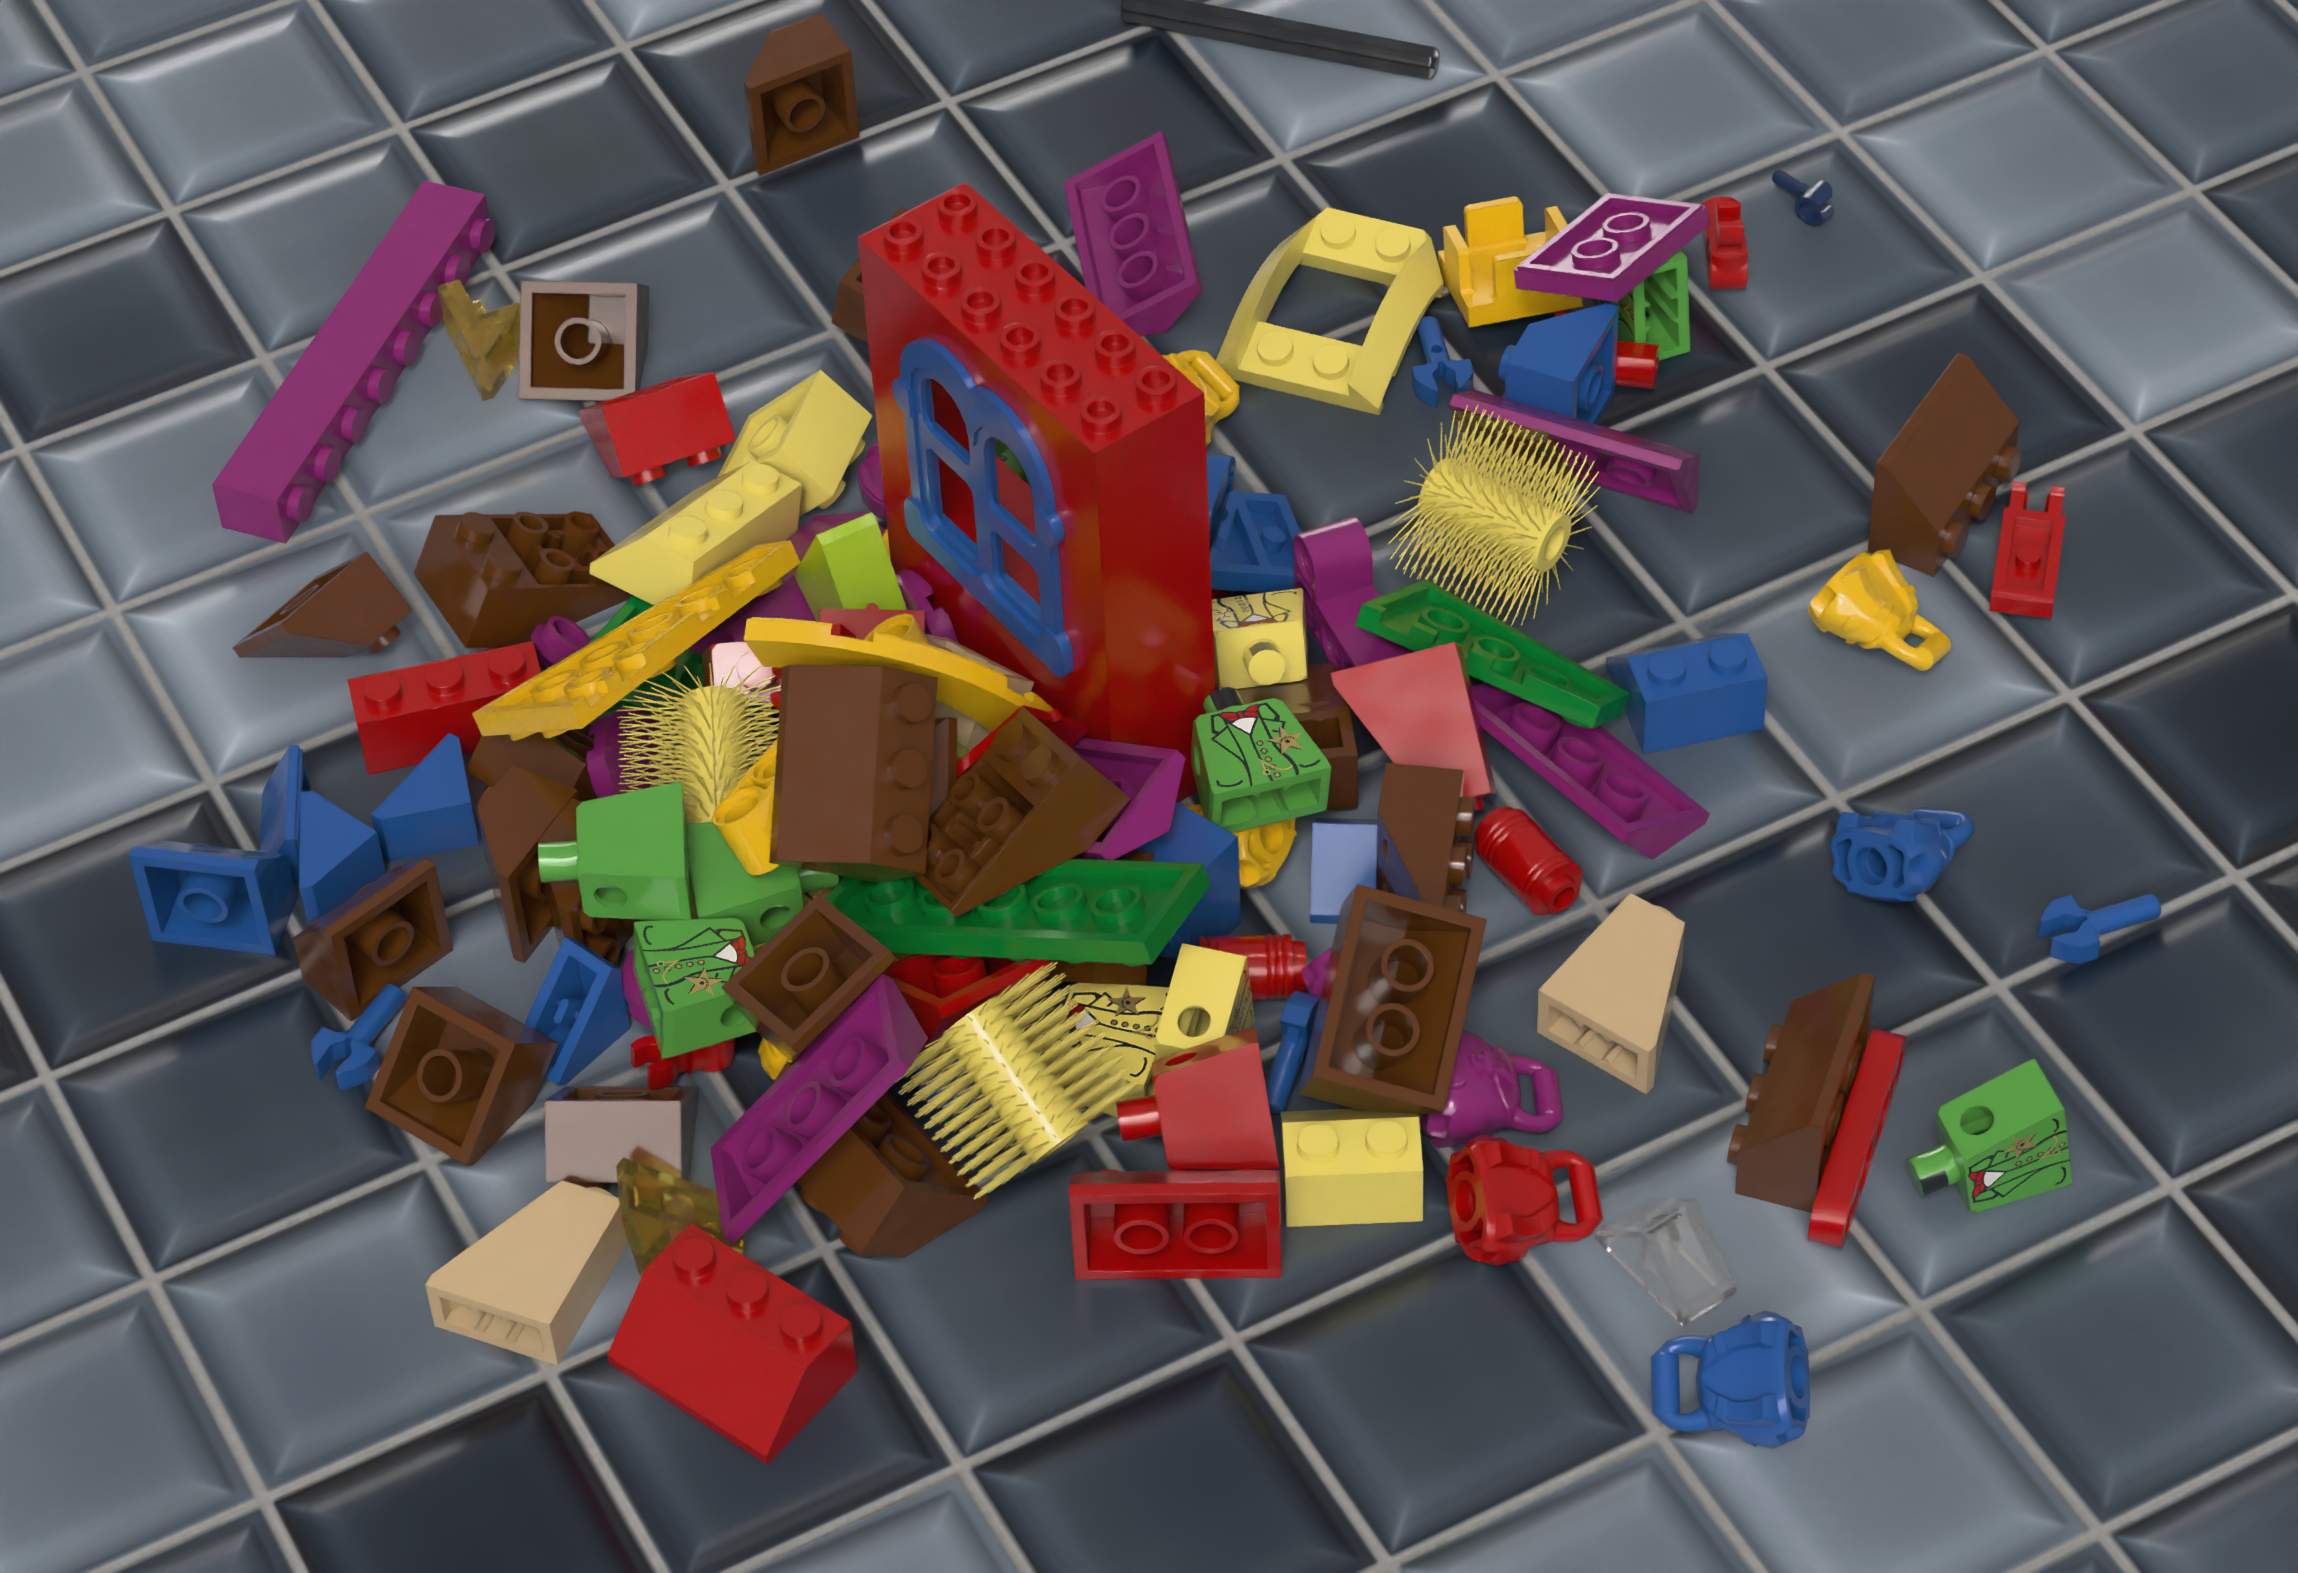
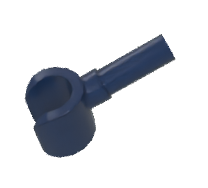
[1772,169,1834,227]

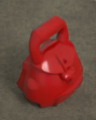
[1445,1134,1603,1266]

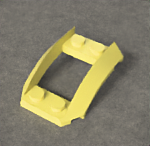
[1216,207,1444,416]

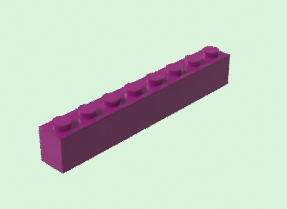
[212,180,495,544]

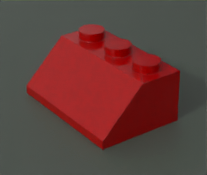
[347,641,541,775]
[1069,1168,1282,1280]
[607,1223,857,1465]

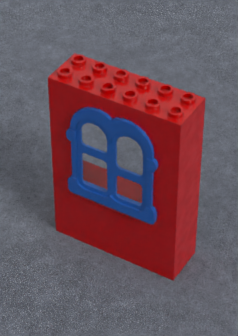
[858,182,1215,803]

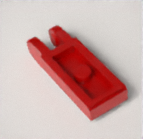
[1989,481,2066,619]

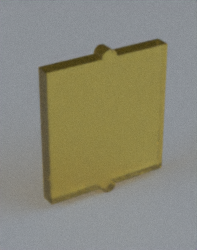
[1454,410,1573,485]

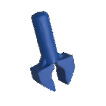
[1412,316,1474,408]
[2038,893,2161,964]
[311,984,406,1090]
[1266,991,1320,1114]

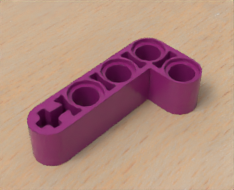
[1293,516,1415,753]

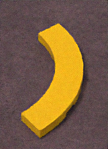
[744,617,1054,732]

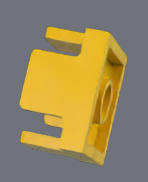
[1438,196,1583,328]

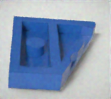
[1210,491,1301,593]

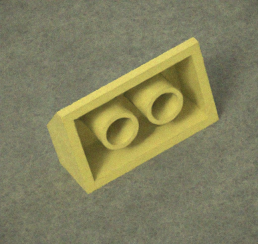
[589,460,802,605]

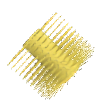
[1388,405,1600,626]
[617,663,781,824]
[896,962,1141,1199]

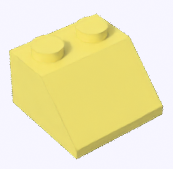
[718,369,872,517]
[1280,1109,1423,1227]

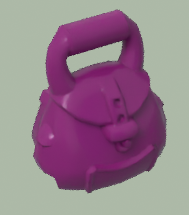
[1419,1030,1563,1148]

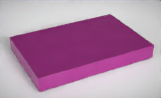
[1514,193,1710,302]

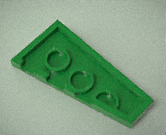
[1355,579,1631,729]

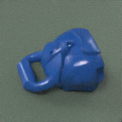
[1830,807,1975,902]
[1651,1311,1810,1448]

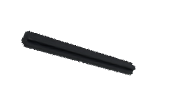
[1121,0,1440,80]

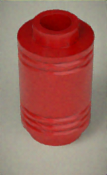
[1474,806,1582,915]
[1197,934,1307,1001]

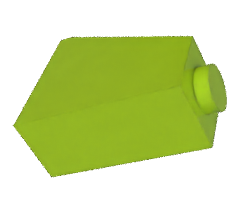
[794,512,907,622]

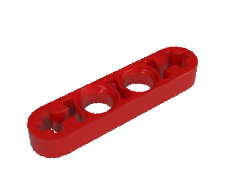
[1808,1028,1907,1249]

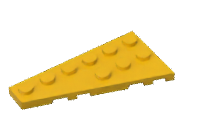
[472,540,800,741]

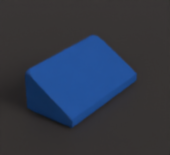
[259,745,311,883]

